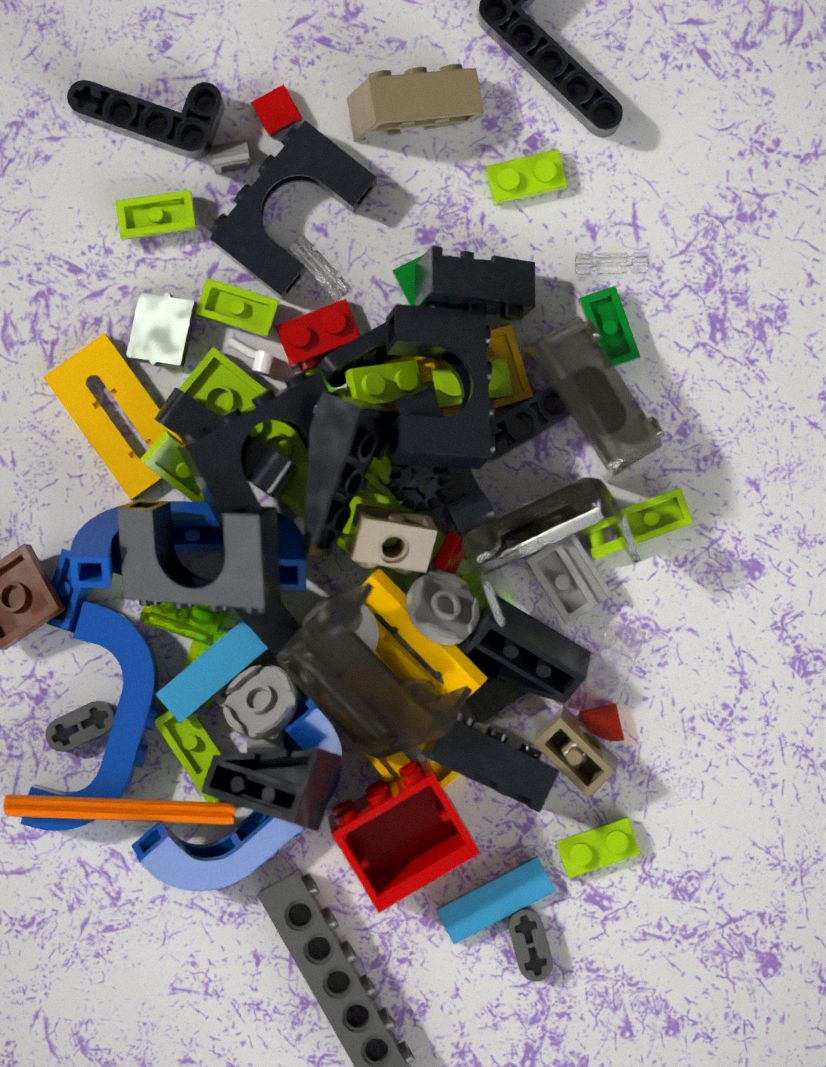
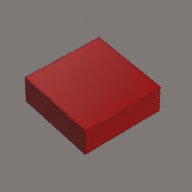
[251,84,302,138]
[433,531,472,574]

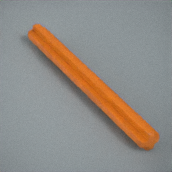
[3,794,235,825]

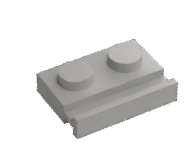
[525,531,613,625]

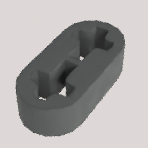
[45,701,116,752]
[508,908,553,982]

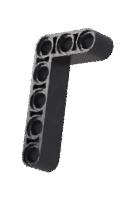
[478,0,623,138]

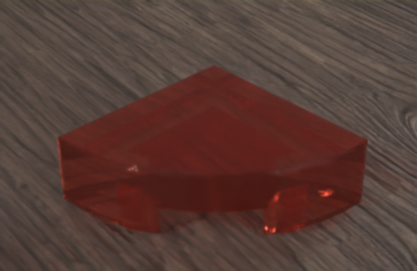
[578,703,624,741]

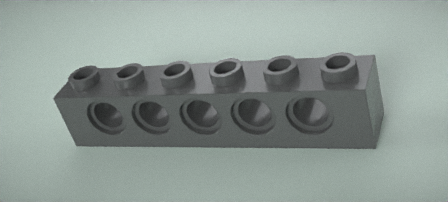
[257,869,416,1067]

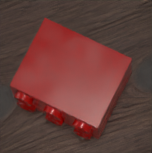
[328,759,480,913]

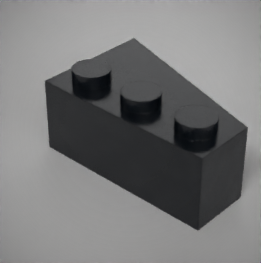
[415,245,535,321]
[455,594,591,703]
[421,711,560,813]
[201,747,343,832]

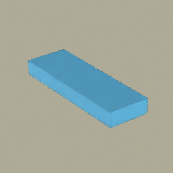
[155,620,268,723]
[436,856,555,944]

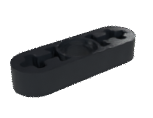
[319,322,396,387]

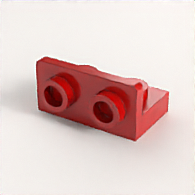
[275,299,361,372]

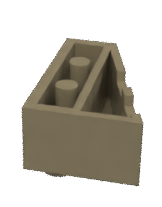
[347,64,484,142]

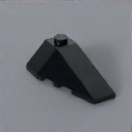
[303,391,399,556]

